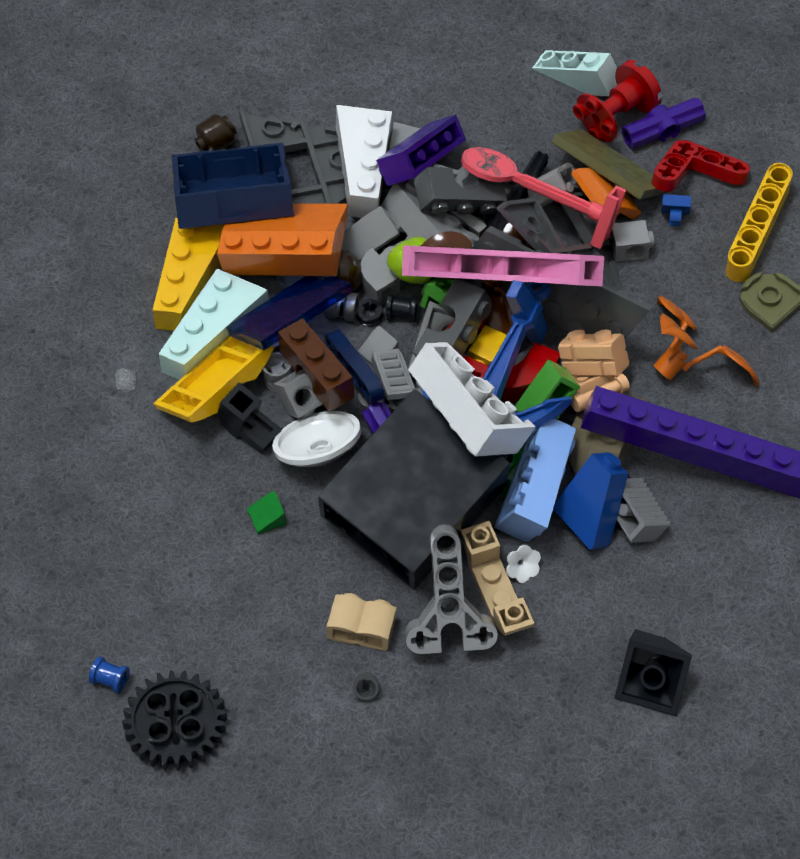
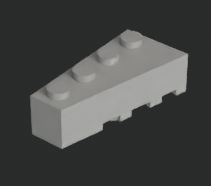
[381,180,479,278]

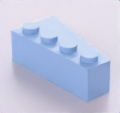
[494,419,576,542]

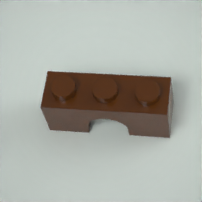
[278,318,354,412]

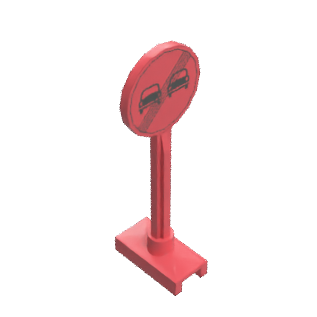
[461,147,626,249]

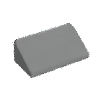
[342,206,400,262]

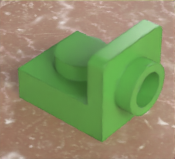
[420,277,454,309]

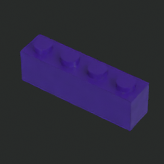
[376,114,466,186]

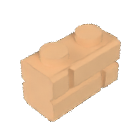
[558,329,629,376]

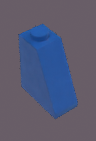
[553,452,628,550]

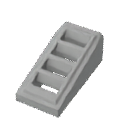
[372,349,415,401]

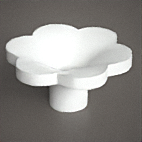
[506,545,541,583]

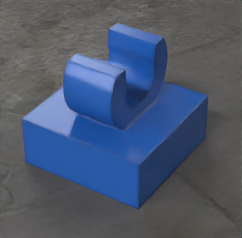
[661,194,691,226]

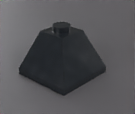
[615,629,692,716]

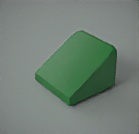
[247,491,286,535]

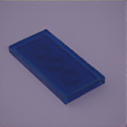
[226,276,353,350]

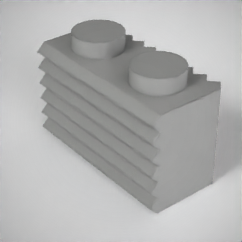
[617,478,670,543]

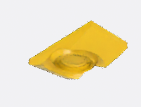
[153,330,274,423]

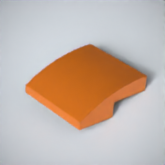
[571,168,642,219]

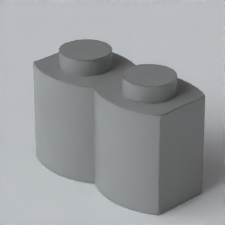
[527,163,580,207]

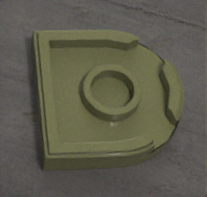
[740,272,800,333]

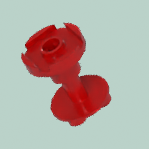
[572,60,662,142]

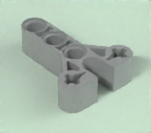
[405,524,498,654]

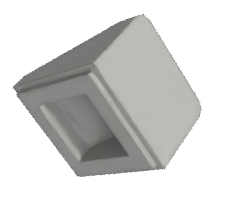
[358,326,399,365]

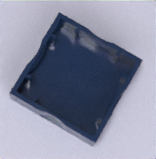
[172,143,294,229]

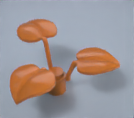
[653,295,759,388]

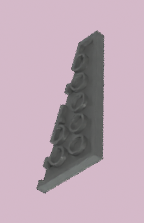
[472,226,654,339]

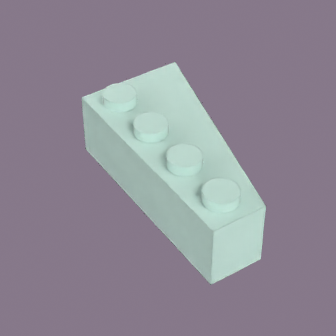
[159,269,270,380]

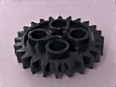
[122,670,227,771]

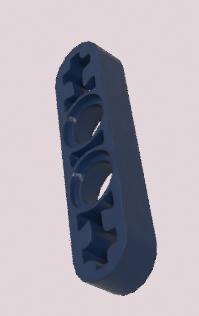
[324,329,385,404]

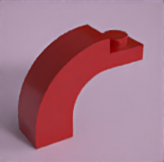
[463,342,561,403]

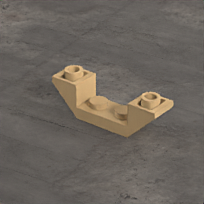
[460,521,535,636]

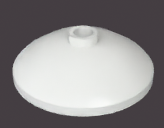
[272,411,361,467]

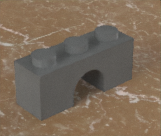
[414,167,507,215]
[412,278,493,357]

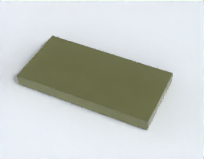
[552,129,666,200]

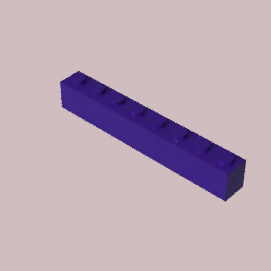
[581,386,800,498]

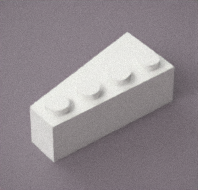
[336,105,392,218]

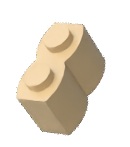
[326,593,396,651]

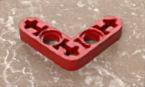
[651,140,750,192]

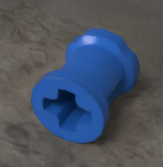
[89,656,130,694]

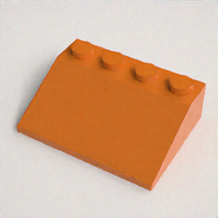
[217,203,349,276]

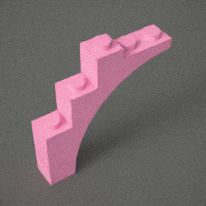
[402,245,604,286]

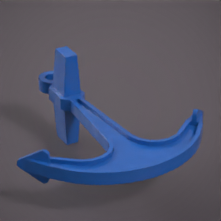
[421,280,572,430]

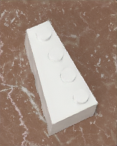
[408,342,536,456]

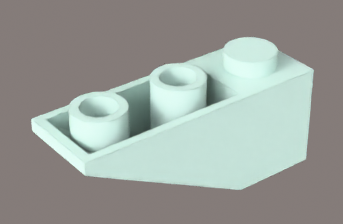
[532,50,617,96]

